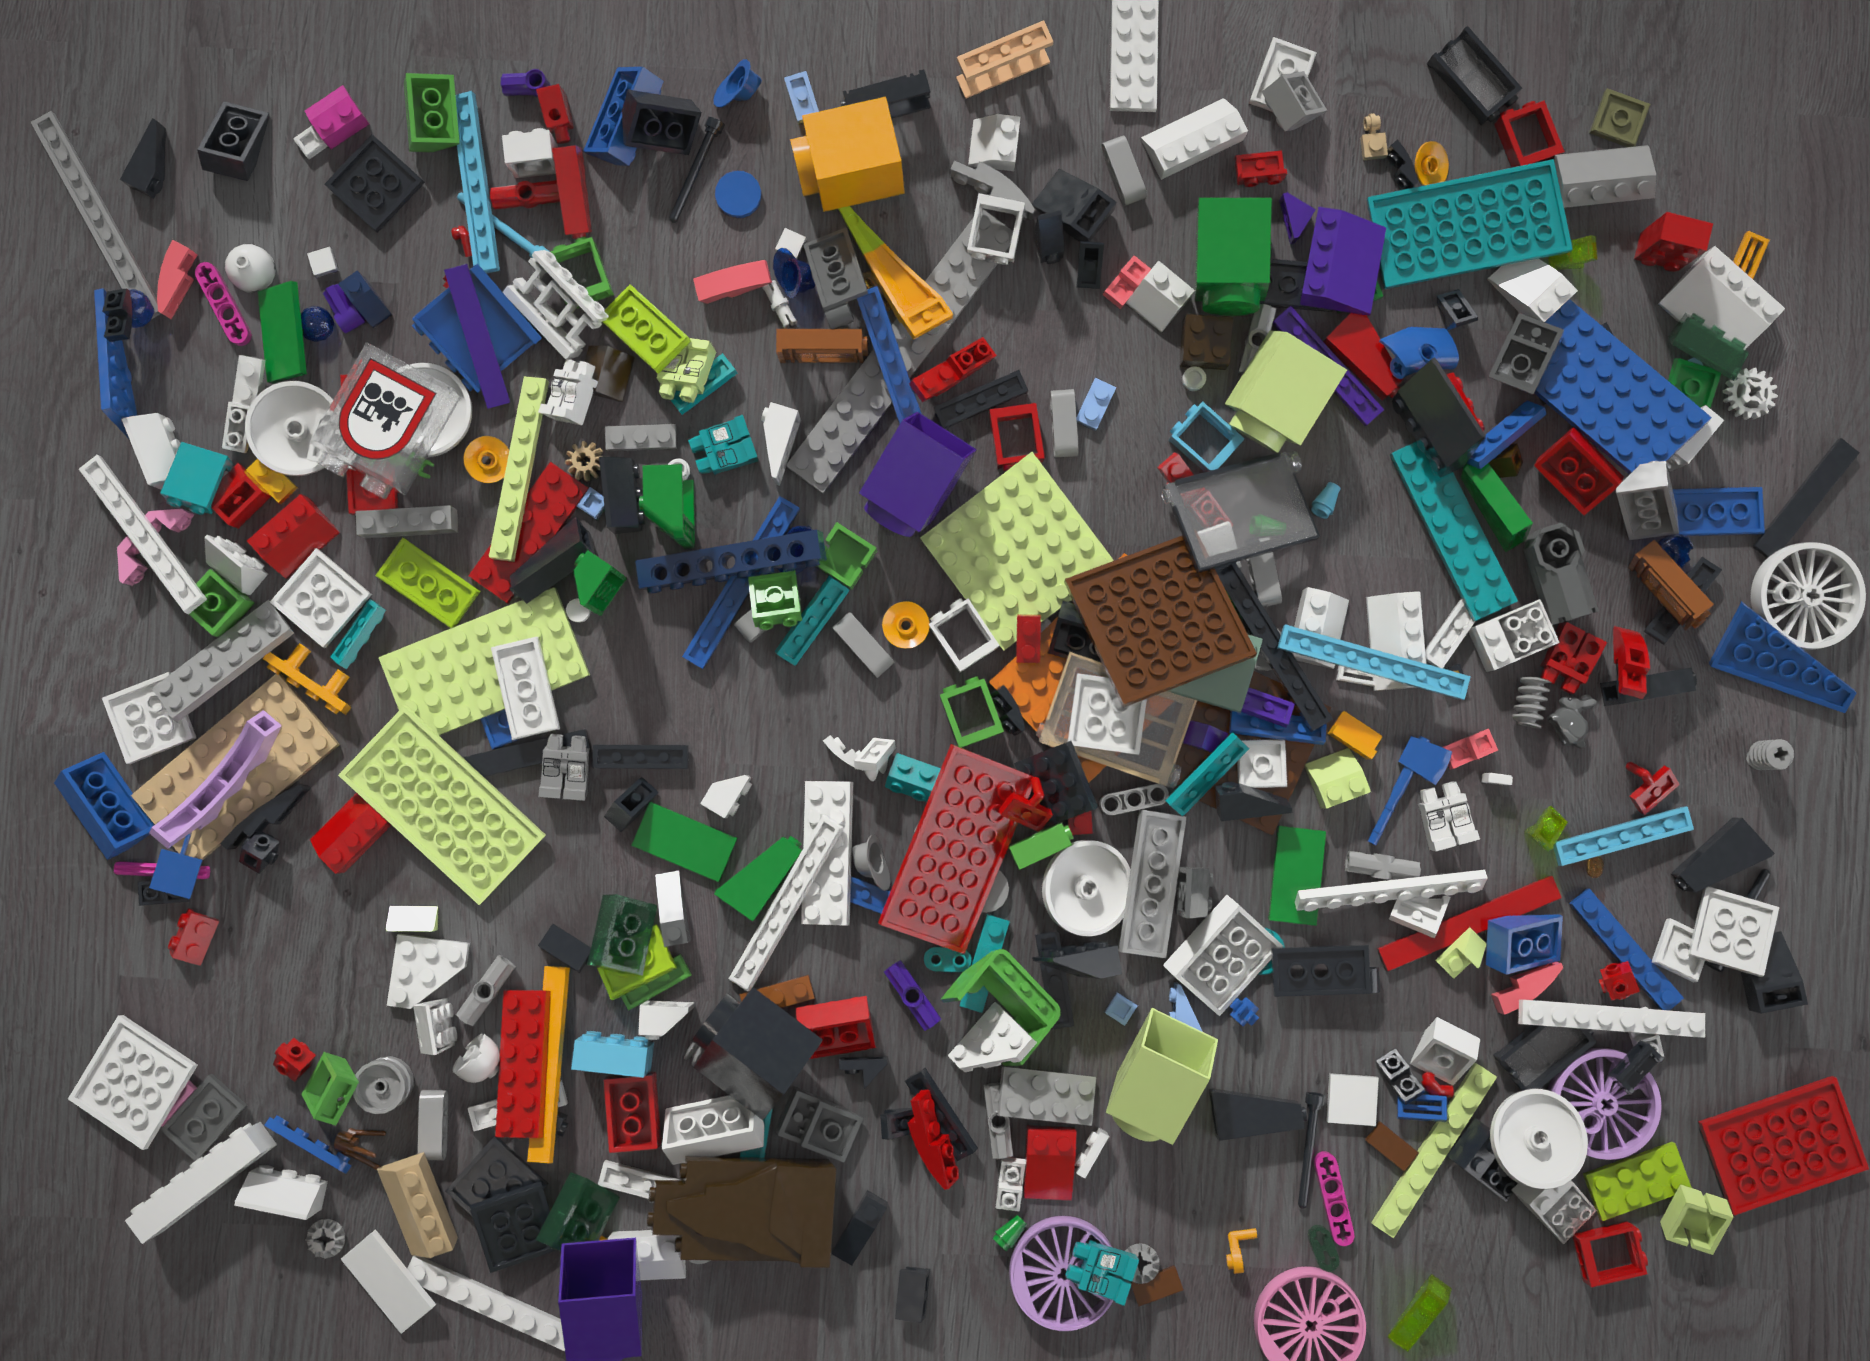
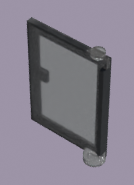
[1162,450,1320,573]

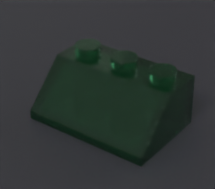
[1668,312,1749,381]
[587,894,658,976]
[536,1172,620,1253]

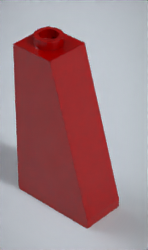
[552,145,592,239]
[1323,313,1404,401]

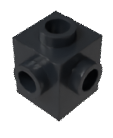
[239,830,279,874]

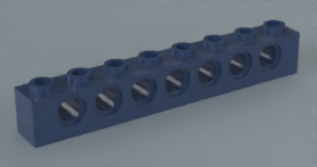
[635,530,827,594]

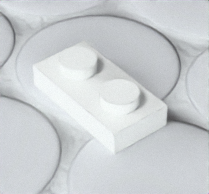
[1075,1128,1109,1178]

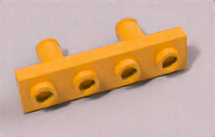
[263,643,352,715]

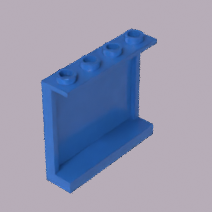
[412,263,542,393]

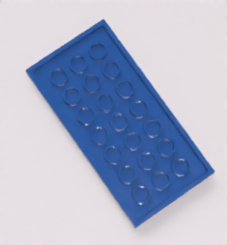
[1534,299,1712,475]

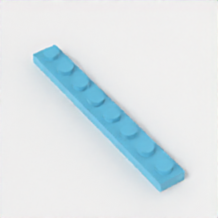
[455,91,500,274]
[1278,625,1471,700]

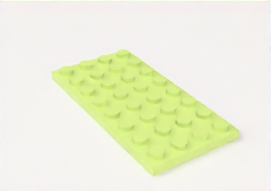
[379,588,590,735]
[338,705,546,905]

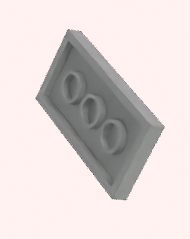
[997,1067,1096,1126]

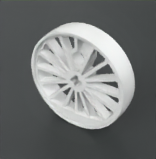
[1751,542,1866,650]

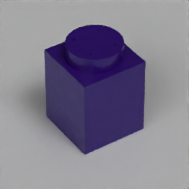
[859,412,977,537]
[558,1237,642,1361]

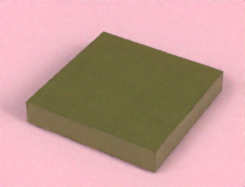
[1589,88,1650,147]

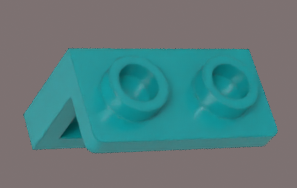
[885,753,941,802]

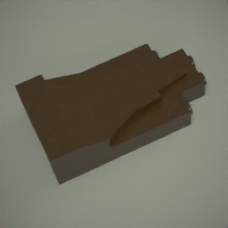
[647,1156,836,1268]

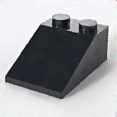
[197,101,270,181]

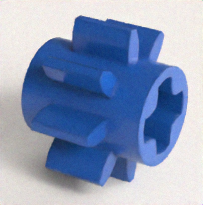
[1230,997,1259,1027]

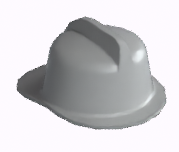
[852,835,890,891]

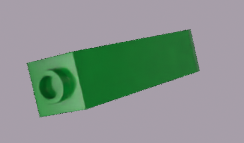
[1461,463,1533,552]
[714,835,803,921]

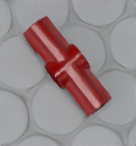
[490,180,560,210]

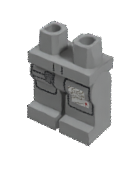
[538,734,589,801]

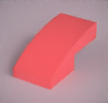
[1103,256,1151,309]
[1442,729,1498,769]

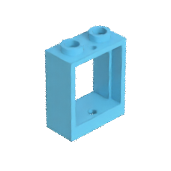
[1169,401,1245,472]

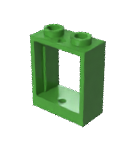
[550,237,614,308]
[940,676,1004,748]
[1008,823,1074,870]
[302,1052,359,1126]

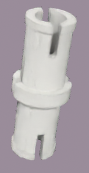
[762,280,797,329]

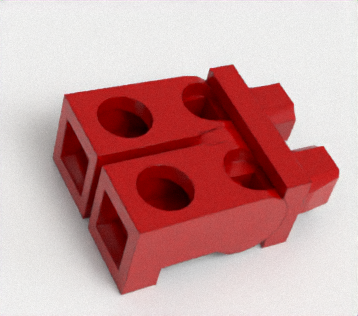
[1540,622,1608,694]

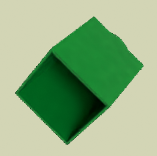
[1195,198,1272,316]

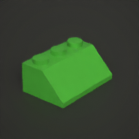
[404,73,460,152]

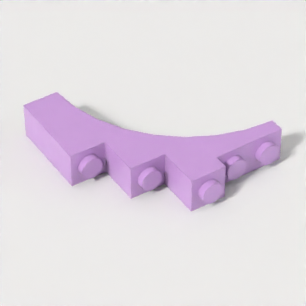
[149,710,282,849]

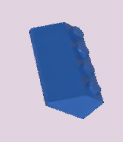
[583,67,664,166]
[54,752,155,860]

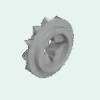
[305,1219,345,1259]
[1125,1243,1160,1284]

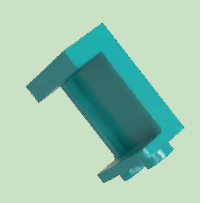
[160,442,233,515]

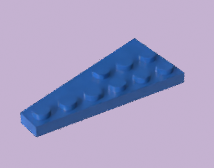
[94,288,138,440]
[1709,601,1857,713]

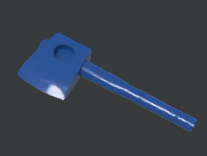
[1368,736,1452,845]

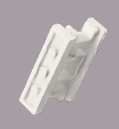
[503,250,609,359]

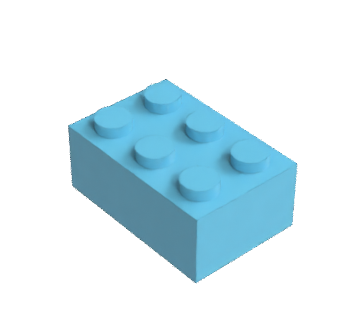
[571,1031,654,1078]

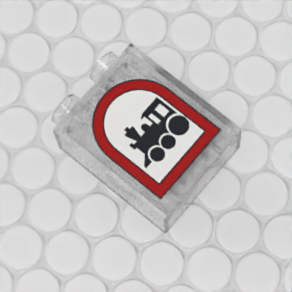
[309,342,460,500]

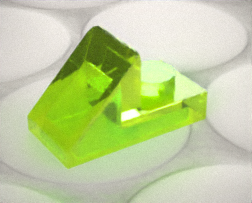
[1549,235,1597,270]
[1524,806,1568,852]

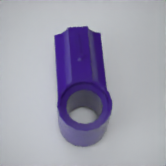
[501,69,551,97]
[323,284,366,334]

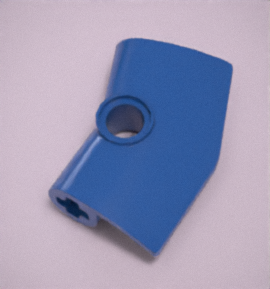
[1379,327,1459,379]

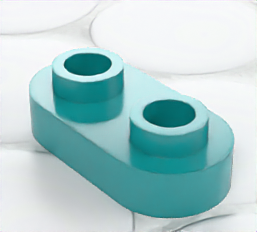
[924,947,971,972]

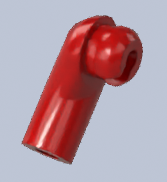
[451,225,472,257]
[1421,1072,1454,1098]

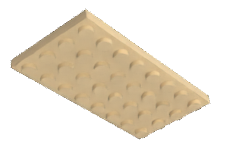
[131,673,340,860]

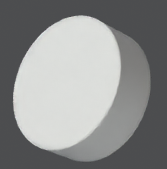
[1182,366,1206,391]
[566,598,591,623]

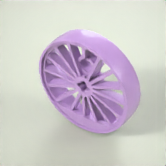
[1547,1048,1661,1160]
[1009,1216,1113,1331]

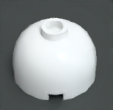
[225,244,276,293]
[452,1034,500,1083]

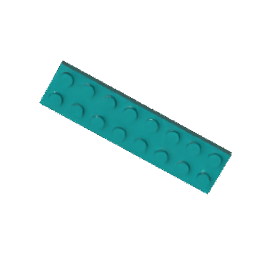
[1390,441,1518,622]

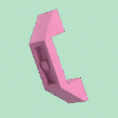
[117,509,194,586]

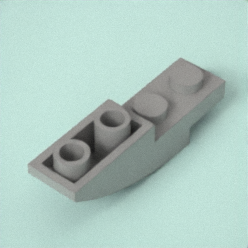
[950,161,1035,220]

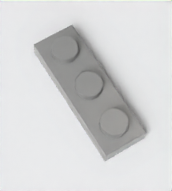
[605,424,677,451]

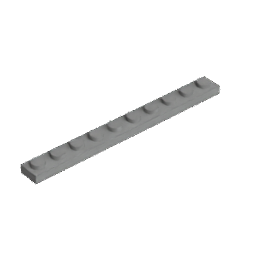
[31,111,161,323]

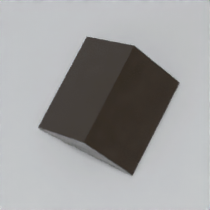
[585,346,635,402]

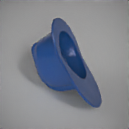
[713,59,762,108]

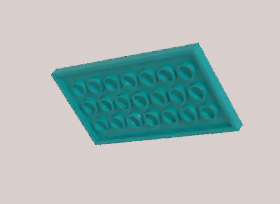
[1366,159,1573,289]

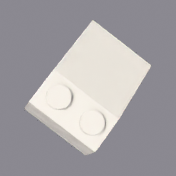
[1487,259,1578,322]
[761,402,801,486]

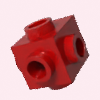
[1599,961,1640,1000]
[273,1038,316,1082]

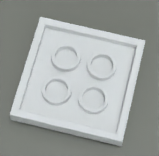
[270,548,372,648]
[102,672,196,764]
[1067,673,1147,755]
[1688,887,1779,977]

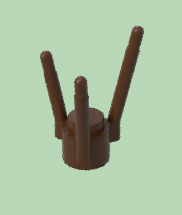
[334,1128,386,1170]

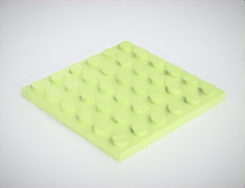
[920,452,1114,651]

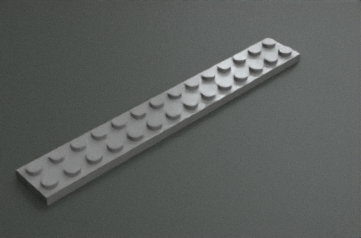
[786,209,1013,495]

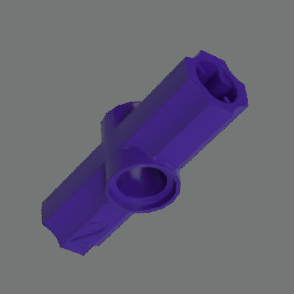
[884,960,941,1031]

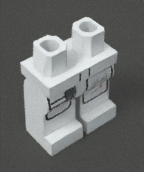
[538,359,598,425]
[1418,782,1480,851]

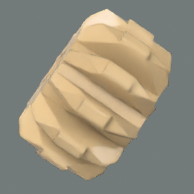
[565,441,603,482]

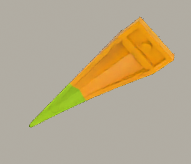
[839,206,953,340]

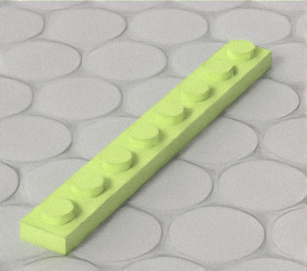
[489,376,549,562]
[1371,1063,1497,1238]

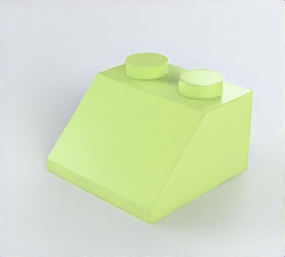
[1305,748,1371,809]

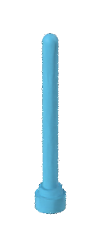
[457,192,550,258]

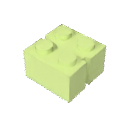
[1660,1184,1734,1255]

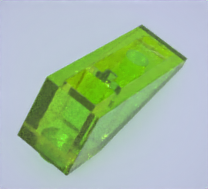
[1388,1274,1452,1352]

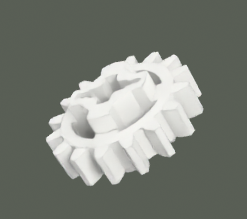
[1723,368,1778,420]

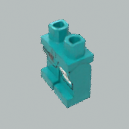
[688,415,759,475]
[1065,1240,1139,1306]

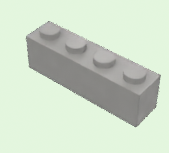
[356,505,458,539]

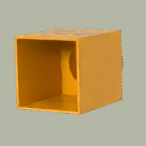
[790,97,905,212]

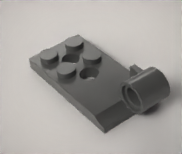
[803,227,868,329]

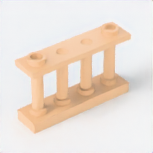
[956,20,1053,99]

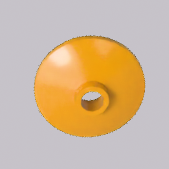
[1415,141,1449,186]
[464,436,509,483]
[882,601,929,649]

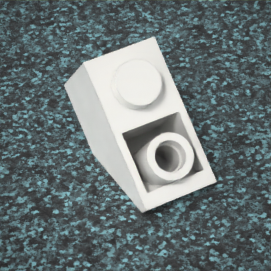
[700,775,752,818]

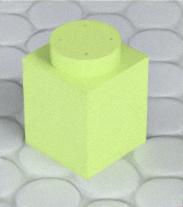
[1225,331,1347,453]
[1106,1008,1218,1145]

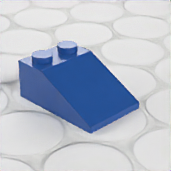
[1486,914,1563,975]

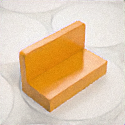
[1327,711,1382,760]

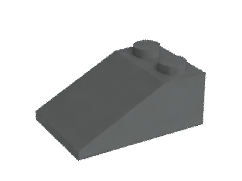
[1176,866,1213,918]

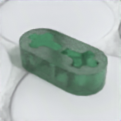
[1308,1225,1340,1272]

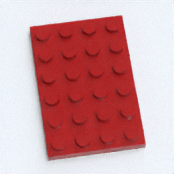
[1698,1076,1869,1215]

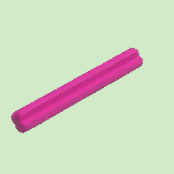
[114,862,210,879]

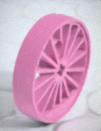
[1254,1267,1366,1361]

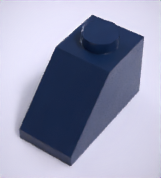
[339,270,392,328]

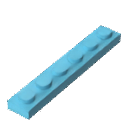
[1552,807,1694,866]

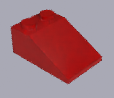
[1024,1125,1076,1200]

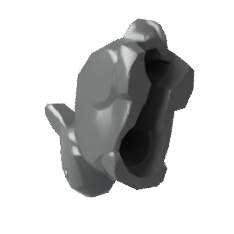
[1547,694,1597,748]

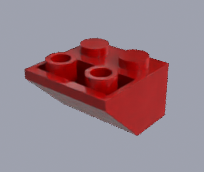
[211,463,272,529]

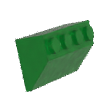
[574,550,627,616]

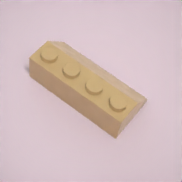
[377,1152,458,1258]

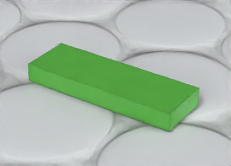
[621,954,692,1011]

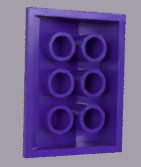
[1300,207,1386,316]

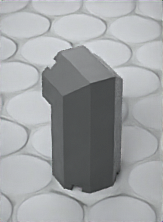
[1523,523,1599,625]

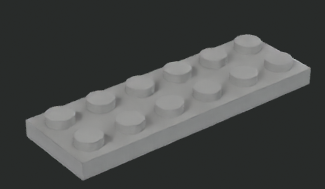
[152,600,294,723]
[1119,810,1187,958]

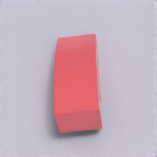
[157,240,197,319]
[693,260,772,304]
[1491,962,1563,1015]

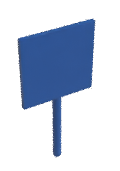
[149,832,202,899]

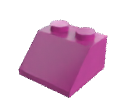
[305,85,369,149]

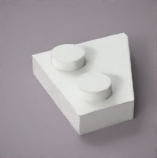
[1389,896,1451,938]

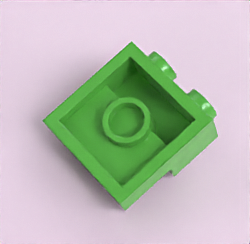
[748,571,802,630]

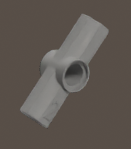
[1238,304,1276,375]
[1345,851,1421,880]
[456,955,516,1026]
[984,1082,1013,1159]

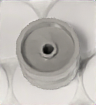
[353,1056,414,1114]

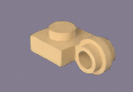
[1360,113,1388,160]

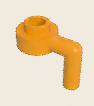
[1226,1228,1257,1274]

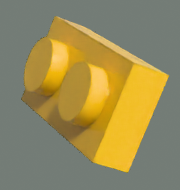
[246,458,298,504]

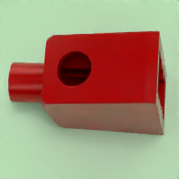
[536,84,574,144]

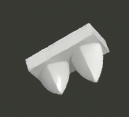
[854,738,896,781]

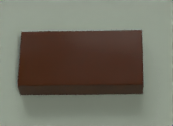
[1365,1121,1419,1171]
[1130,1265,1184,1306]

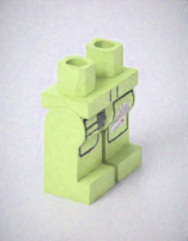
[657,338,716,403]

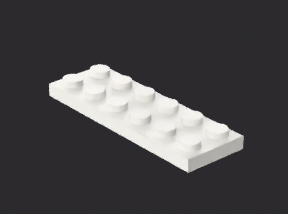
[1110,0,1158,112]
[801,781,853,925]

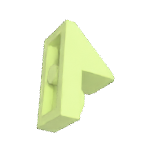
[1436,927,1486,978]

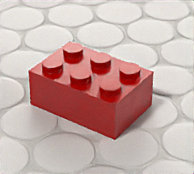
[1634,212,1713,272]
[1534,427,1624,515]
[604,1071,662,1153]

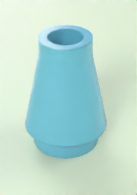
[1311,482,1341,519]

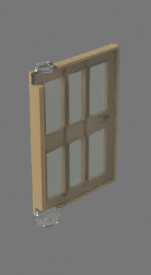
[1036,652,1197,789]

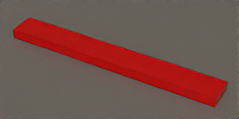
[1377,876,1562,971]

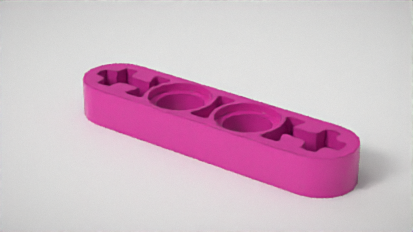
[195,262,252,346]
[1314,1151,1354,1246]

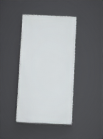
[491,637,560,740]
[341,1229,436,1334]

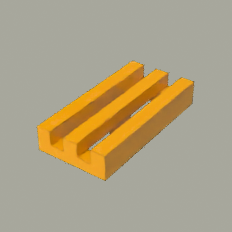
[1733,231,1770,279]

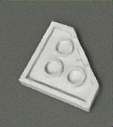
[387,934,470,1009]
[948,1002,1037,1072]

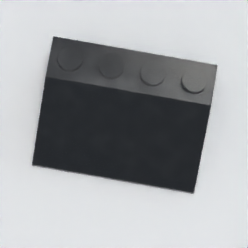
[1392,358,1486,478]

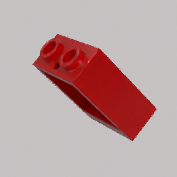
[1494,100,1565,168]
[989,403,1045,471]
[1572,1221,1648,1287]

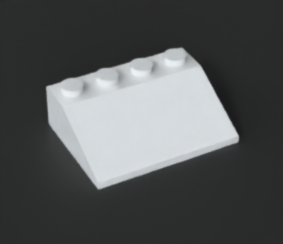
[1658,246,1785,366]
[1163,895,1283,1016]

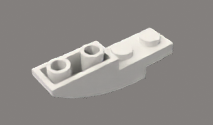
[222,355,266,453]

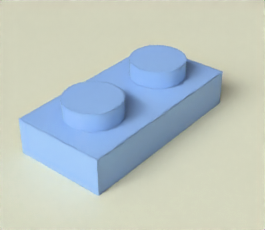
[784,71,819,124]
[1076,378,1116,431]

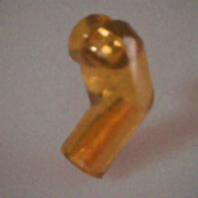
[1586,856,1604,878]

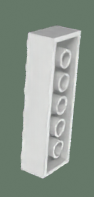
[125,1122,277,1244]

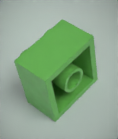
[178,569,254,637]

